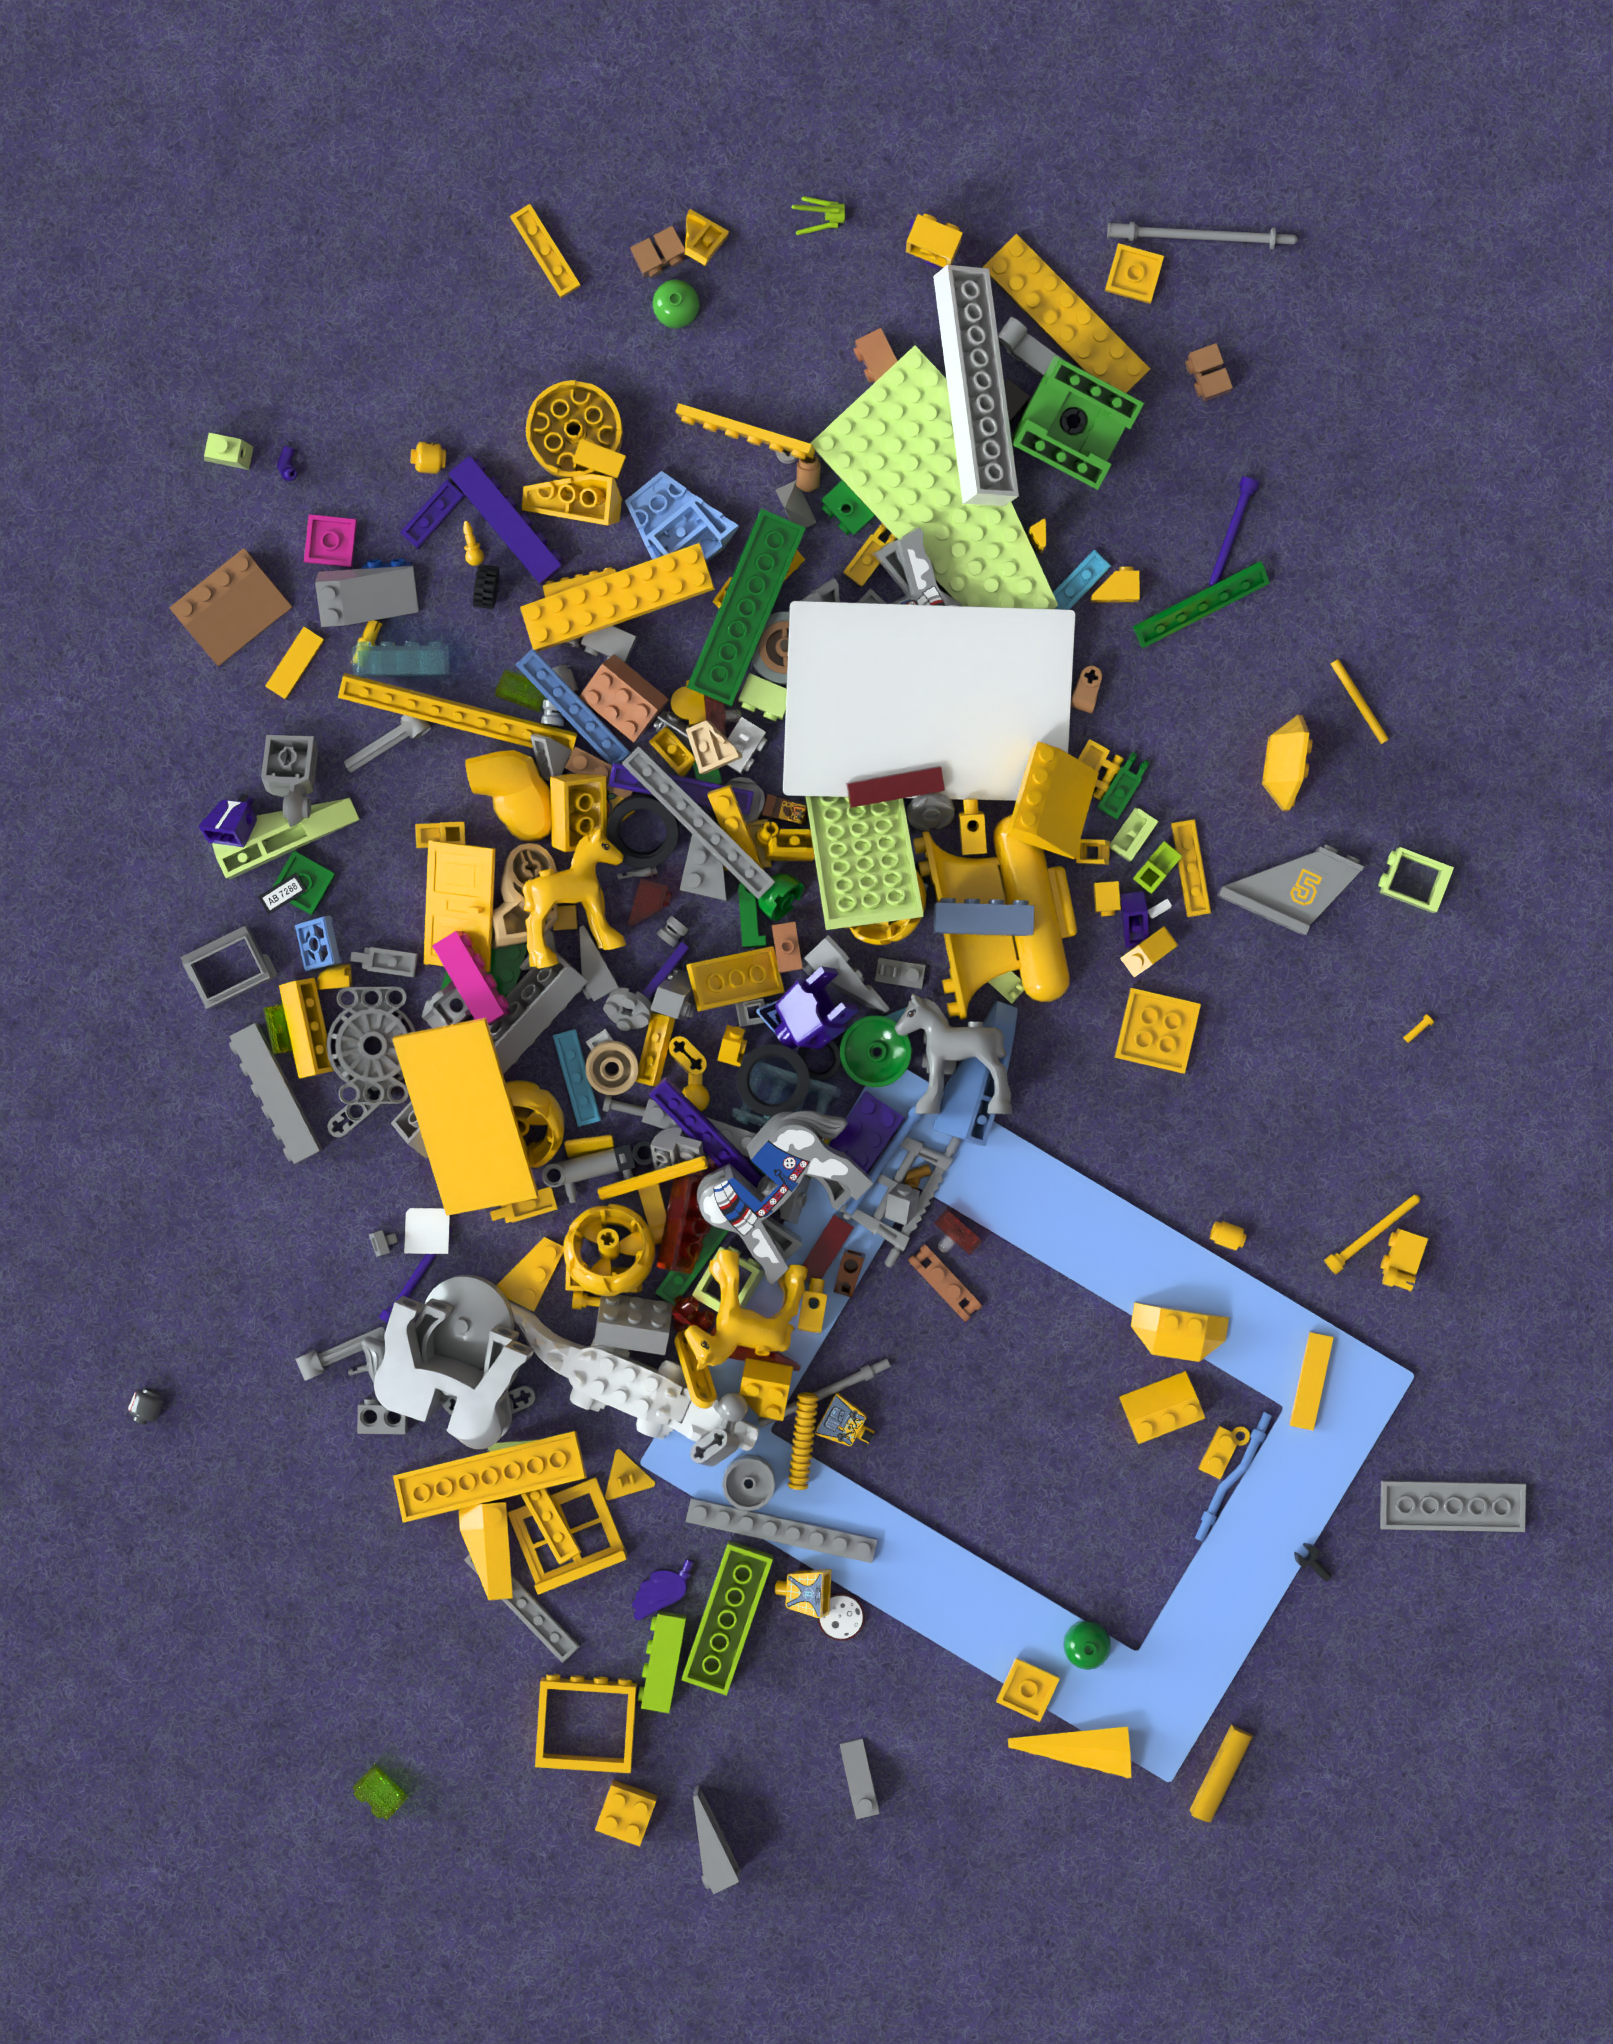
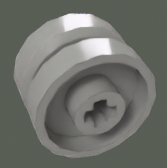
[722,1454,776,1511]

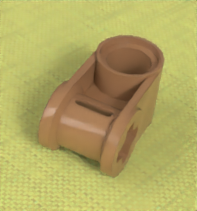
[1070,666,1102,714]

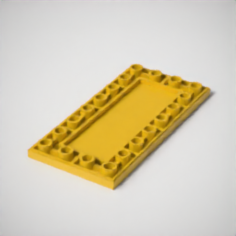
[392,1018,539,1216]

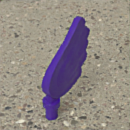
[632,1559,694,1621]

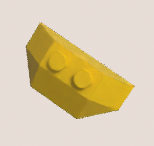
[1131,1302,1229,1362]

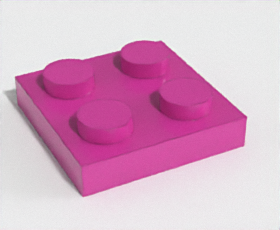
[304,514,357,568]

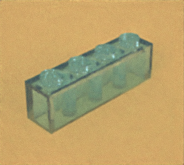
[351,641,450,677]

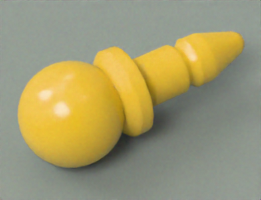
[463,521,484,566]

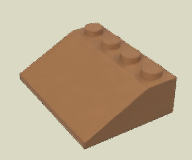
[169,548,293,667]

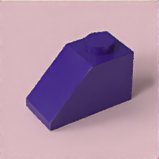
[1120,891,1149,948]

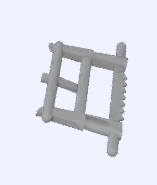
[839,1130,961,1268]

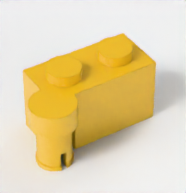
[755,822,815,861]
[1380,1228,1428,1291]

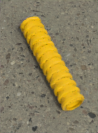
[787,1392,819,1490]

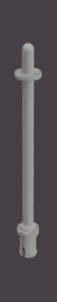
[1107,221,1298,249]

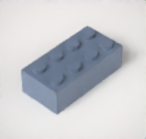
[934,898,1034,936]

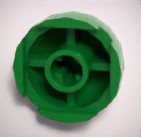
[758,873,804,921]
[1063,1621,1111,1670]

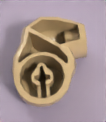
[491,843,558,949]

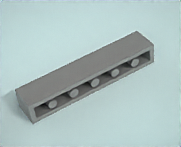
[229,1023,323,1164]

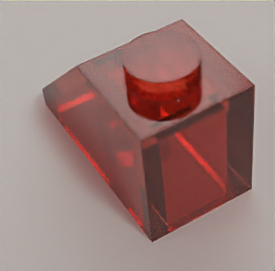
[628,879,672,926]

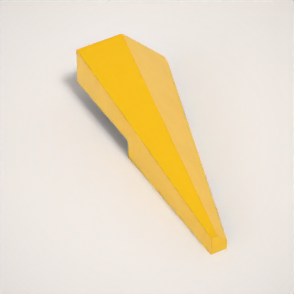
[1008,1727,1131,1778]

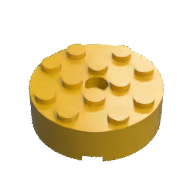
[526,380,623,479]

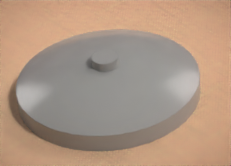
[425,1275,515,1369]

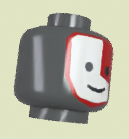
[128,1387,164,1424]

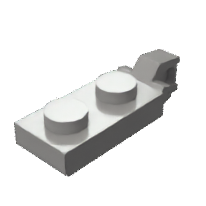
[350,947,418,977]

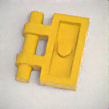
[1078,739,1124,801]

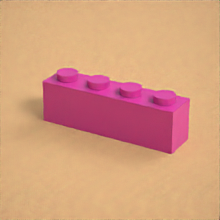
[432,931,510,1026]

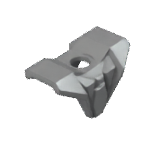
[422,981,472,1028]

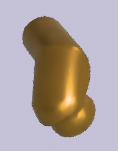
[903,1163,932,1190]

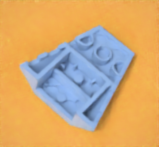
[625,471,739,563]

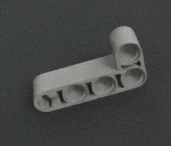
[998,317,1062,376]

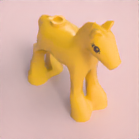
[522,827,626,968]
[685,1250,808,1371]

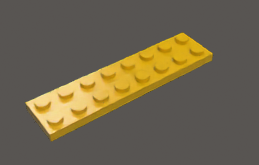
[982,234,1150,393]
[520,543,715,652]
[393,1431,587,1523]

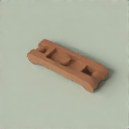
[907,1243,983,1322]

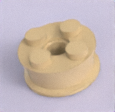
[586,1041,638,1095]

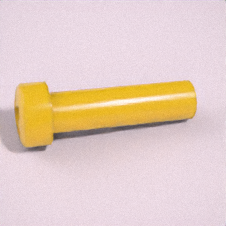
[1403,1014,1434,1043]

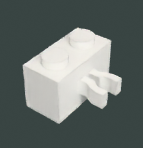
[727,717,767,774]

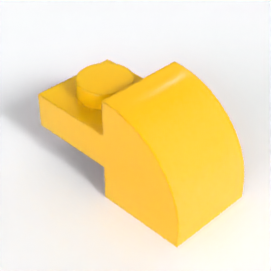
[415,822,465,848]

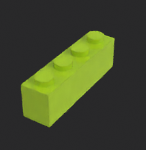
[638,1611,687,1713]

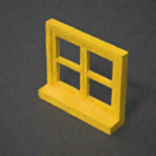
[508,1477,628,1595]

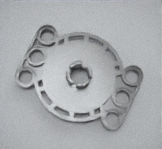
[326,987,415,1105]

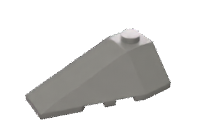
[802,935,889,1016]

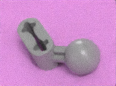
[690,1393,748,1467]

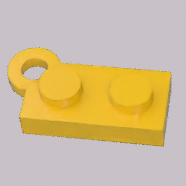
[1198,1426,1250,1479]

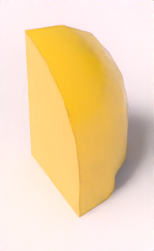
[316,964,353,990]

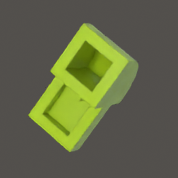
[1133,840,1183,894]

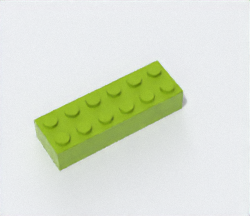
[681,1540,774,1696]

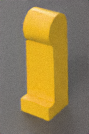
[638,1183,672,1245]

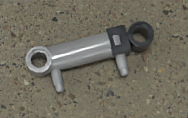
[542,1141,653,1203]

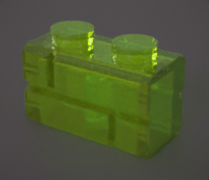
[352,1764,408,1821]

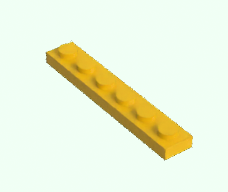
[676,403,815,460]

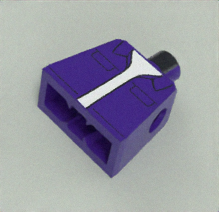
[198,794,257,848]

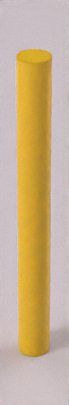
[1331,659,1389,744]

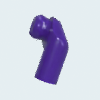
[277,445,297,481]

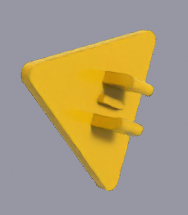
[605,1449,655,1500]

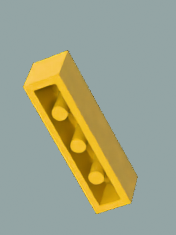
[279,978,334,1079]

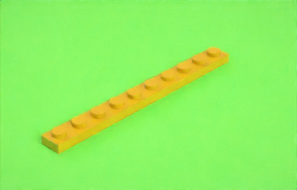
[338,673,577,758]

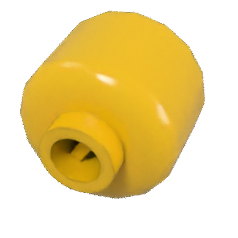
[410,441,446,474]

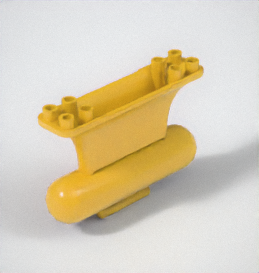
[913,815,1077,1020]

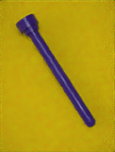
[1209,476,1260,587]
[379,1226,452,1323]

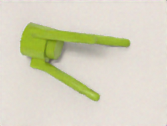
[792,196,845,235]

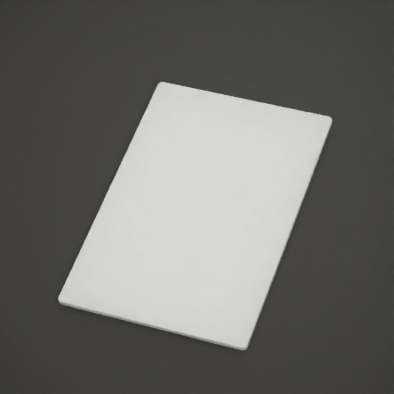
[783,601,1075,801]

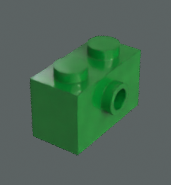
[821,480,875,537]

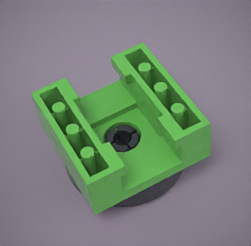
[1011,355,1144,490]

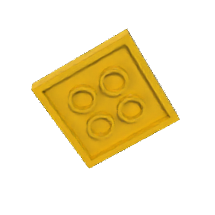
[1114,988,1201,1074]

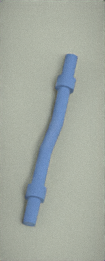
[1195,1412,1272,1542]

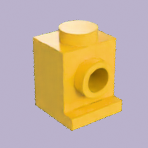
[717,1025,748,1067]

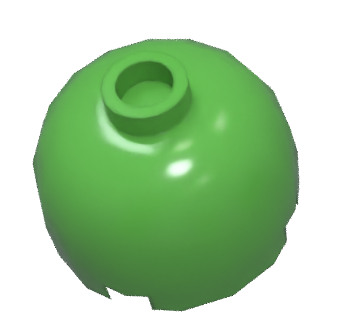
[652,279,700,329]

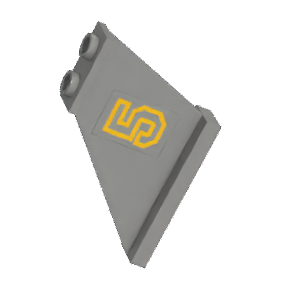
[1217,845,1364,935]

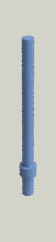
[845,1092,926,1215]

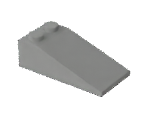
[315,566,419,627]
[693,1785,741,1894]

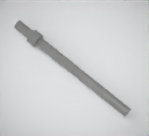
[757,1358,890,1428]

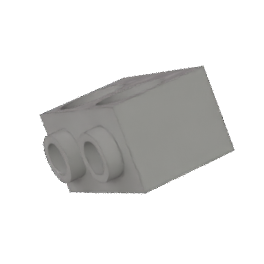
[357,1398,408,1434]

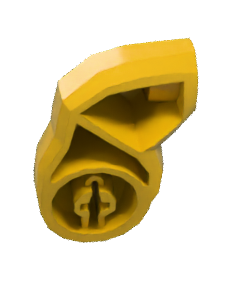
[465,750,551,842]

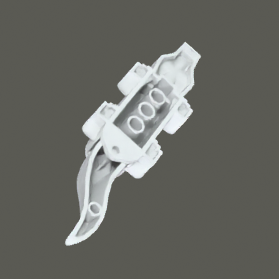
[508,1300,759,1451]

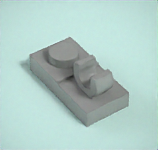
[875,958,926,989]

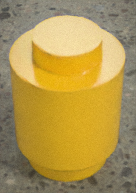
[1209,1221,1247,1251]

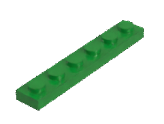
[1133,561,1270,649]

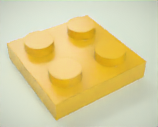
[1105,243,1164,304]
[996,1657,1060,1722]

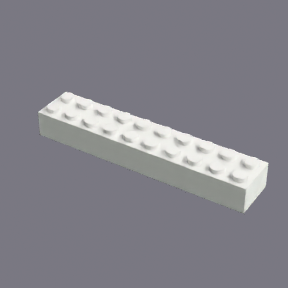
[933,265,1019,506]

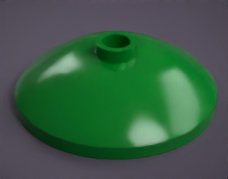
[840,1016,912,1087]

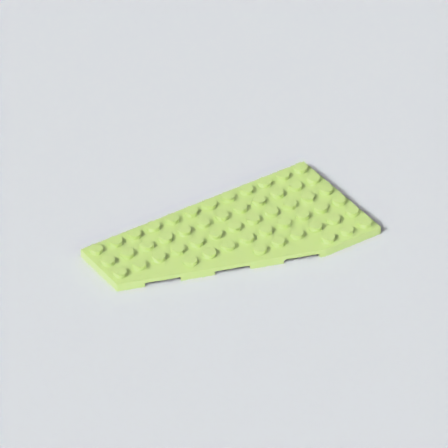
[810,346,1058,609]

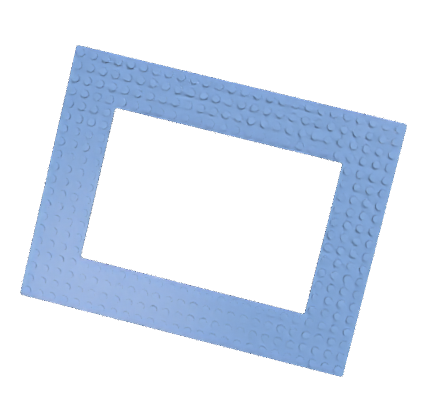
[640,1070,1414,1782]

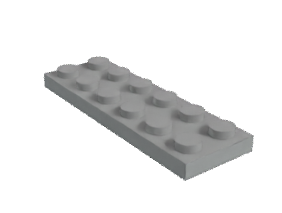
[1380,1480,1526,1532]

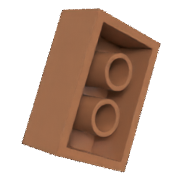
[579,654,669,742]

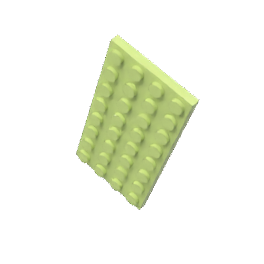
[805,796,923,930]

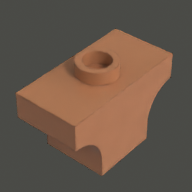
[772,922,803,973]

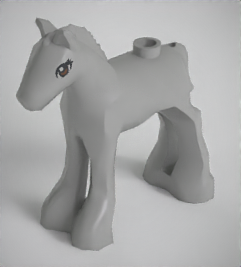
[895,994,1012,1114]

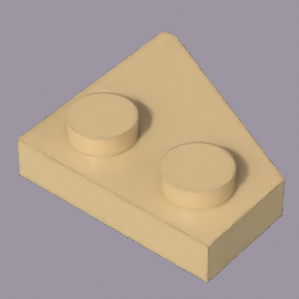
[686,720,743,774]

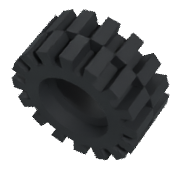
[473,564,500,609]

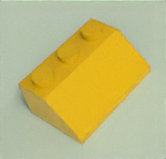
[550,774,607,852]
[1119,1371,1205,1444]

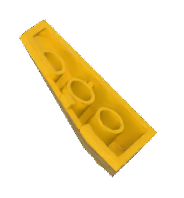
[459,1502,513,1600]

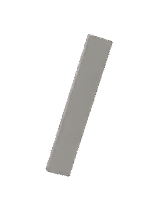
[464,1554,580,1663]

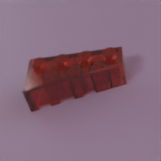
[657,1175,712,1274]

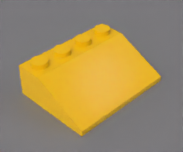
[1006,741,1099,859]

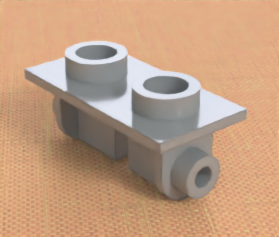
[653,711,693,752]

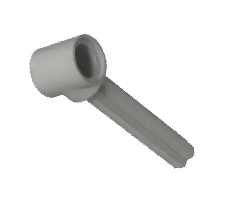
[344,715,431,773]
[295,1327,386,1381]

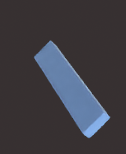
[516,648,631,766]

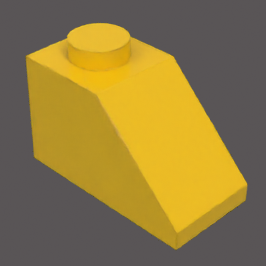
[1090,567,1140,603]
[1120,926,1178,977]

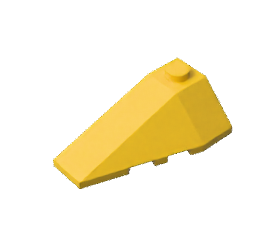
[522,474,622,525]

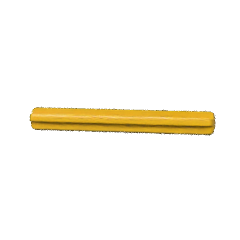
[598,1156,708,1200]

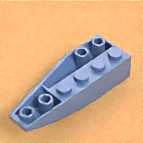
[932,1001,1018,1146]

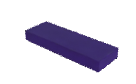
[400,479,465,549]
[642,942,689,1000]

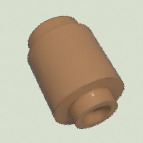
[796,455,821,492]

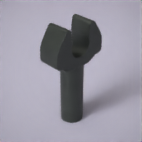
[1294,1543,1332,1581]

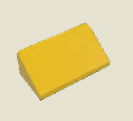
[1027,518,1046,554]
[649,726,696,777]
[564,1134,615,1158]

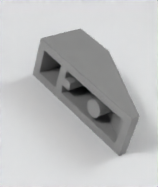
[579,925,620,1002]
[840,1738,880,1819]

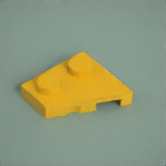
[685,209,729,265]

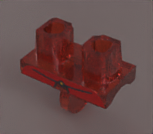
[671,1295,715,1333]

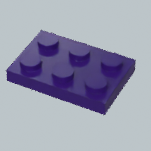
[828,1091,905,1174]

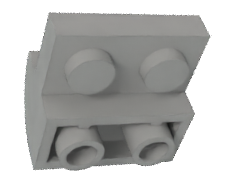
[650,1127,706,1178]

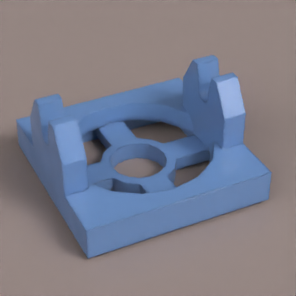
[295,915,343,971]

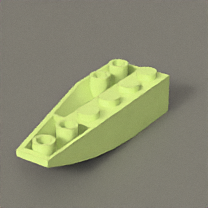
[212,798,360,880]

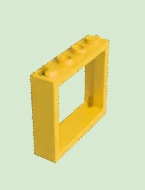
[535,1674,637,1773]

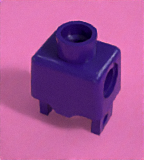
[775,966,859,1049]

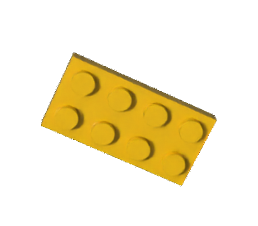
[686,946,785,1012]

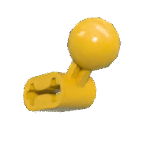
[668,1036,710,1112]

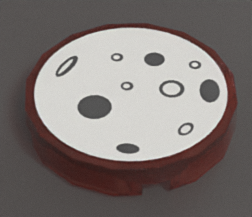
[818,1592,865,1641]

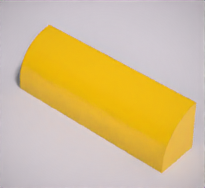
[1190,1724,1253,1822]

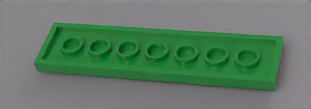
[687,509,806,706]

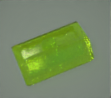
[495,670,545,713]
[263,1004,293,1055]

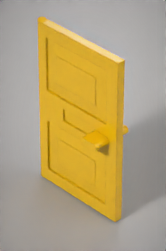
[424,839,496,972]

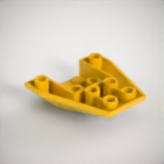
[1262,715,1312,812]

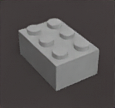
[594,1295,672,1355]

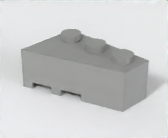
[680,825,727,901]
[650,968,696,1021]

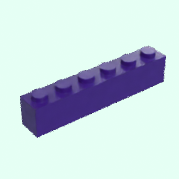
[448,455,563,586]

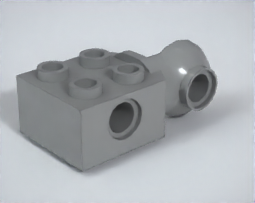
[261,735,318,827]

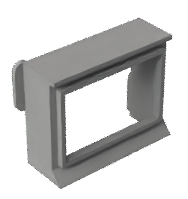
[180,926,277,1009]

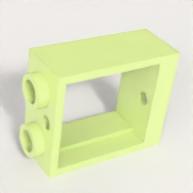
[1378,847,1454,913]
[692,1245,764,1312]

